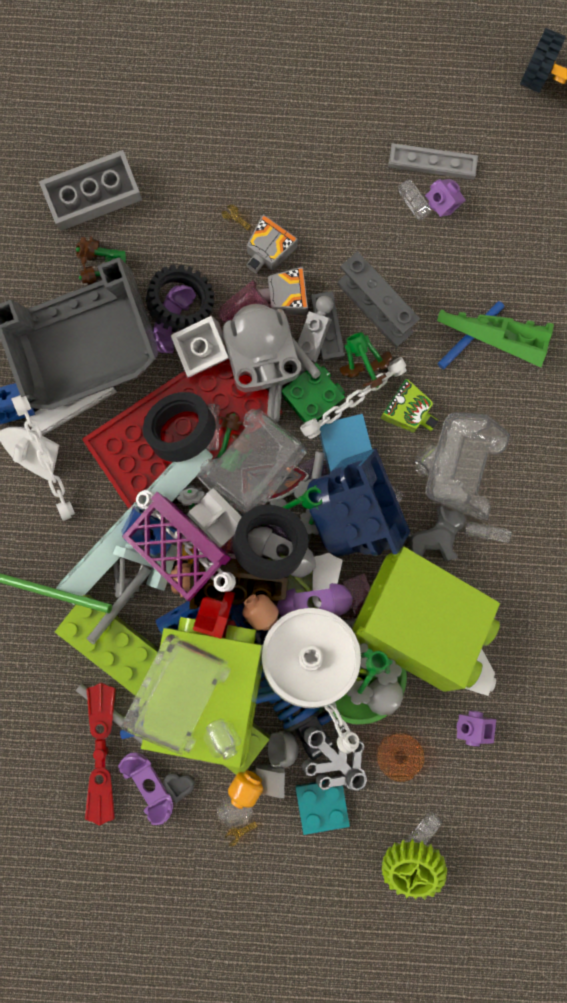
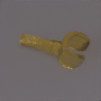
[222,205,251,230]
[225,821,258,847]

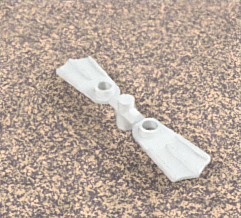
[312,553,343,609]

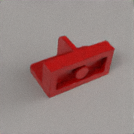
[193,591,235,639]

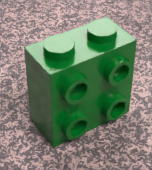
[281,363,345,423]

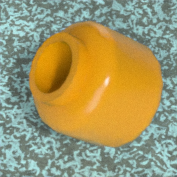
[228,770,263,809]

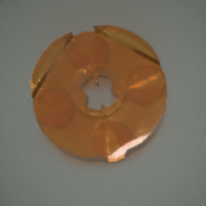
[377,732,424,782]

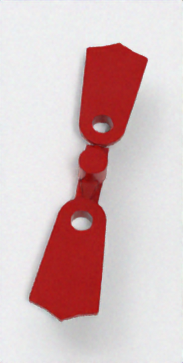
[85,682,116,826]

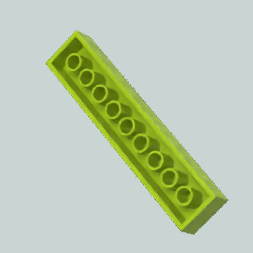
[55,595,270,775]

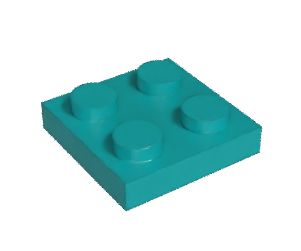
[295,780,350,835]

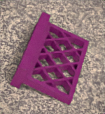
[122,492,231,601]

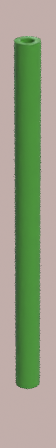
[0,573,112,614]

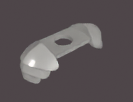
[248,527,316,578]

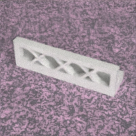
[29,387,117,436]

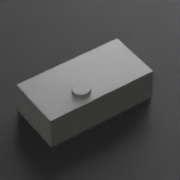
[39,150,142,231]

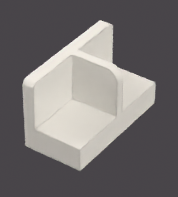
[188,488,241,547]

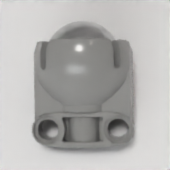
[223,304,301,392]

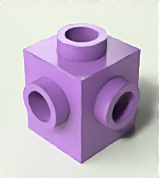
[425,179,466,217]
[457,711,496,746]

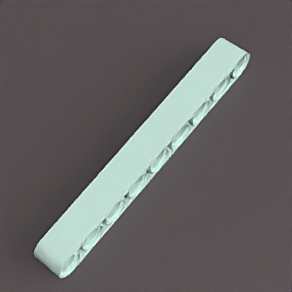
[56,449,213,605]

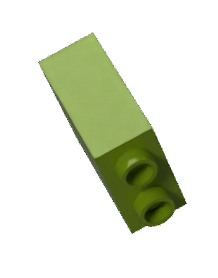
[352,547,500,692]
[141,617,263,768]

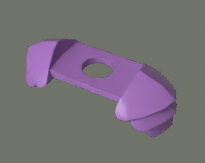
[152,285,196,353]
[277,583,353,617]
[118,753,173,825]

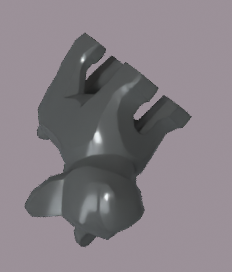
[407,506,466,561]

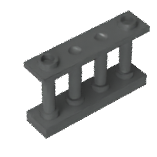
[337,251,420,348]

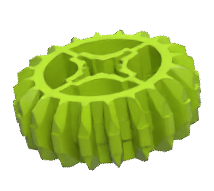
[382,838,447,900]

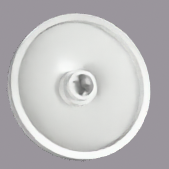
[262,608,361,708]

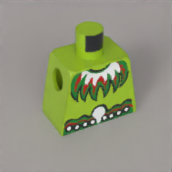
[381,379,438,433]

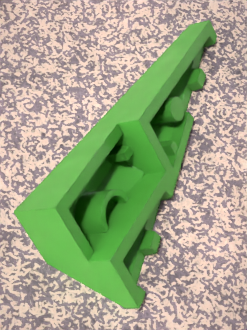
[437,310,554,367]

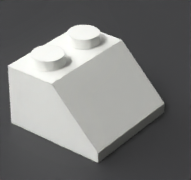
[171,316,229,377]

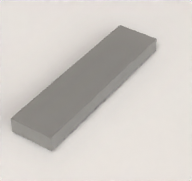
[388,143,478,180]

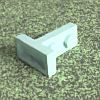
[113,544,177,591]

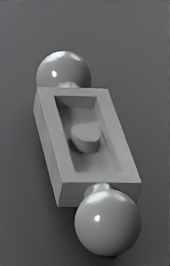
[292,296,334,377]

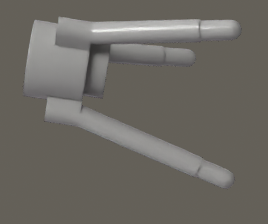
[113,558,146,598]

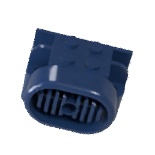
[307,448,410,557]

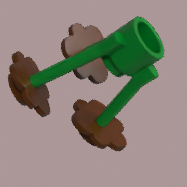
[339,332,393,389]

